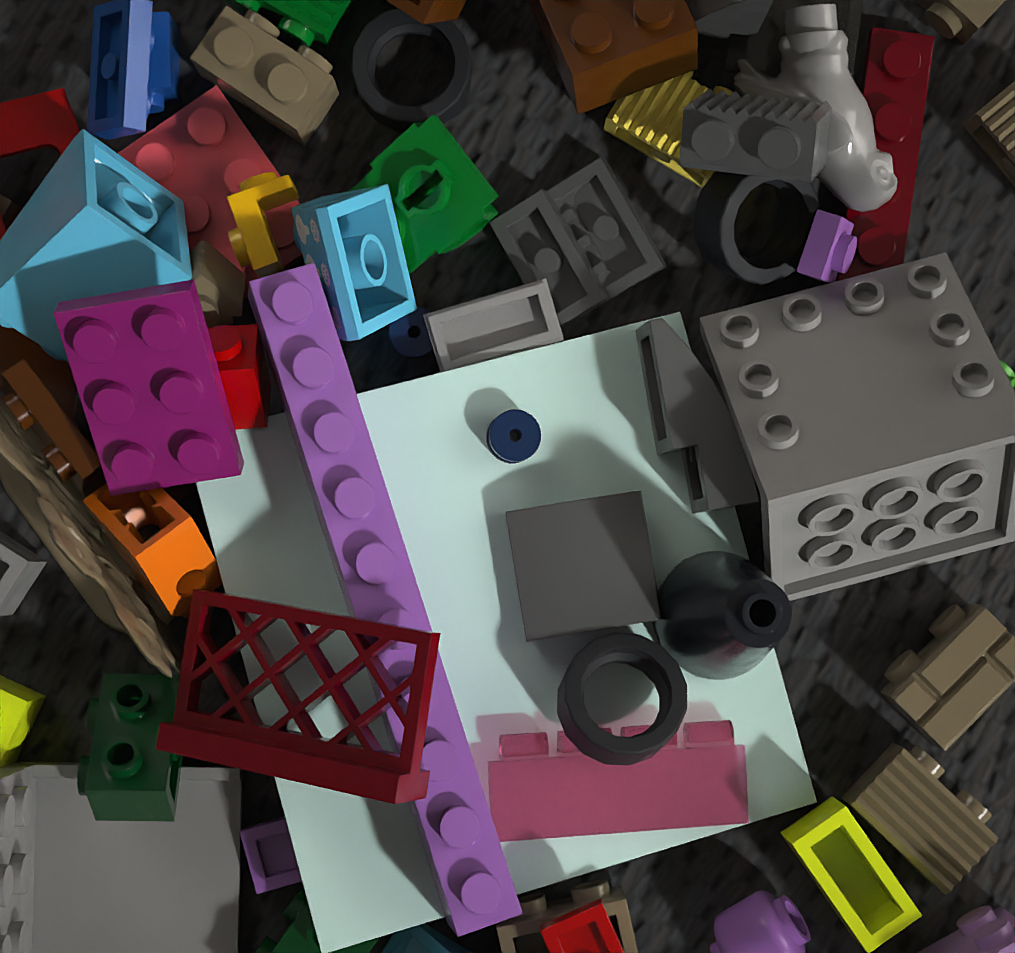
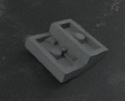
[489,157,668,328]
[505,491,662,642]

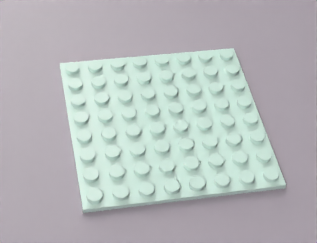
[196,312,817,953]

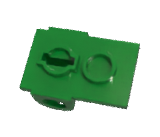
[350,115,499,275]

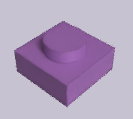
[796,209,857,284]
[240,816,302,894]

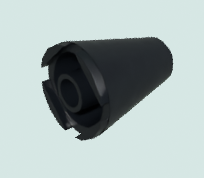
[652,551,792,680]

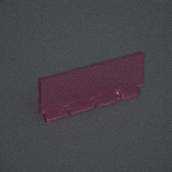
[487,720,749,842]

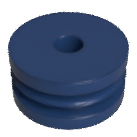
[389,307,433,358]
[486,409,541,464]

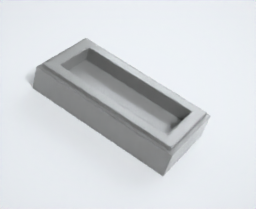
[423,278,564,373]

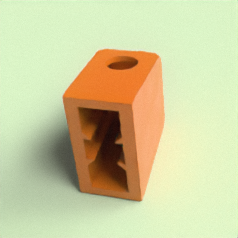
[82,483,222,619]

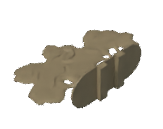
[0,398,184,678]

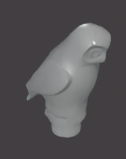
[732,4,898,212]

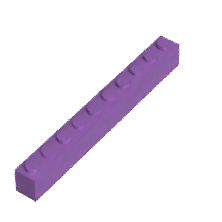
[248,263,523,937]

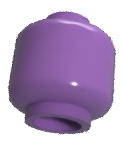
[710,890,811,953]

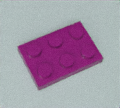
[53,279,244,496]

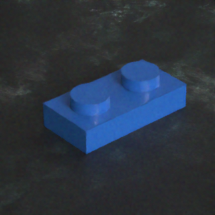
[87,0,155,140]

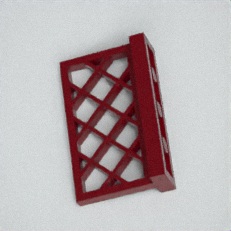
[156,589,441,804]

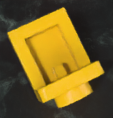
[227,172,299,278]

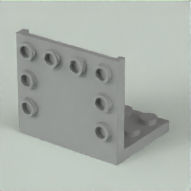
[699,252,1015,601]
[0,761,243,953]

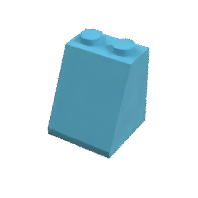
[0,129,192,362]

